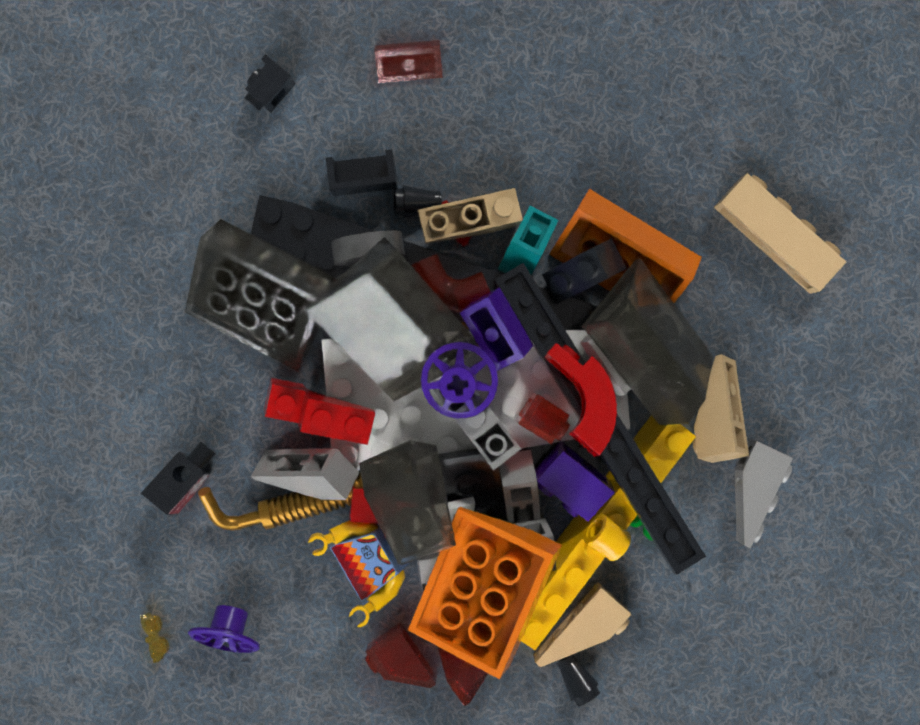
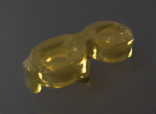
[140,612,169,663]

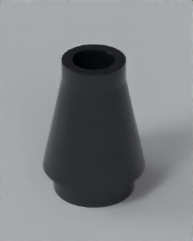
[393,185,442,218]
[556,654,600,707]

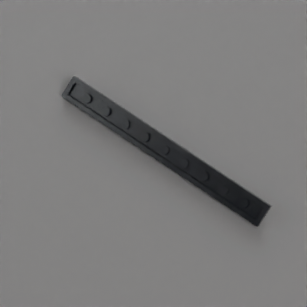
[494,263,706,575]

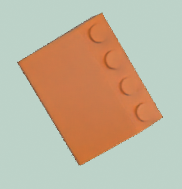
[408,507,562,679]

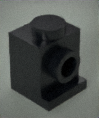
[244,54,296,113]

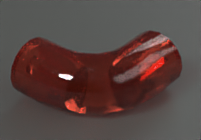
[407,254,490,312]

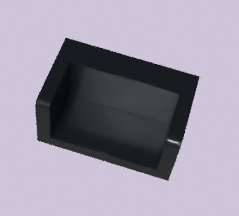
[326,149,398,196]

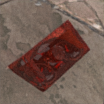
[375,40,443,83]

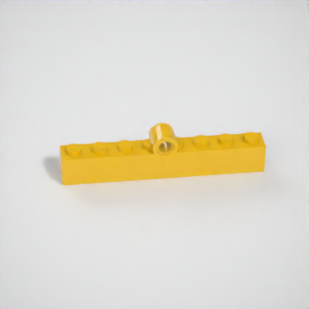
[521,409,696,650]

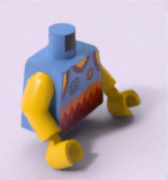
[308,520,415,627]

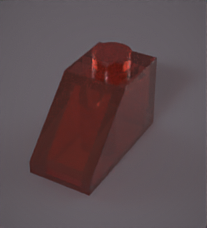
[515,392,570,444]
[365,622,437,688]
[437,646,488,706]

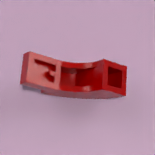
[544,343,617,457]

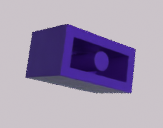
[460,287,534,371]
[535,440,615,521]

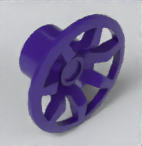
[421,342,498,419]
[188,605,260,653]

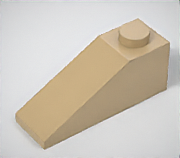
[692,354,749,463]
[533,582,631,667]

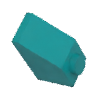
[498,206,559,275]

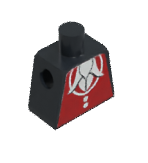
[141,442,216,515]

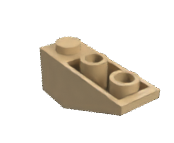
[417,188,523,244]

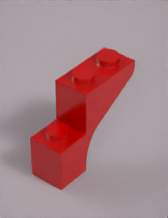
[264,378,375,445]

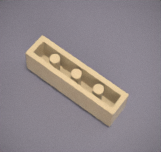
[714,173,846,294]

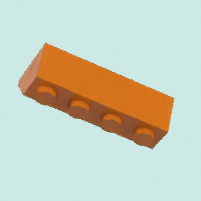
[549,189,702,312]

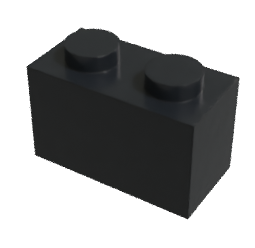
[542,238,627,304]

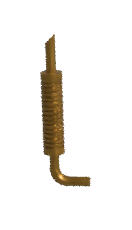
[198,465,422,531]

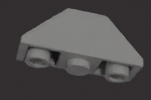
[433,389,521,470]

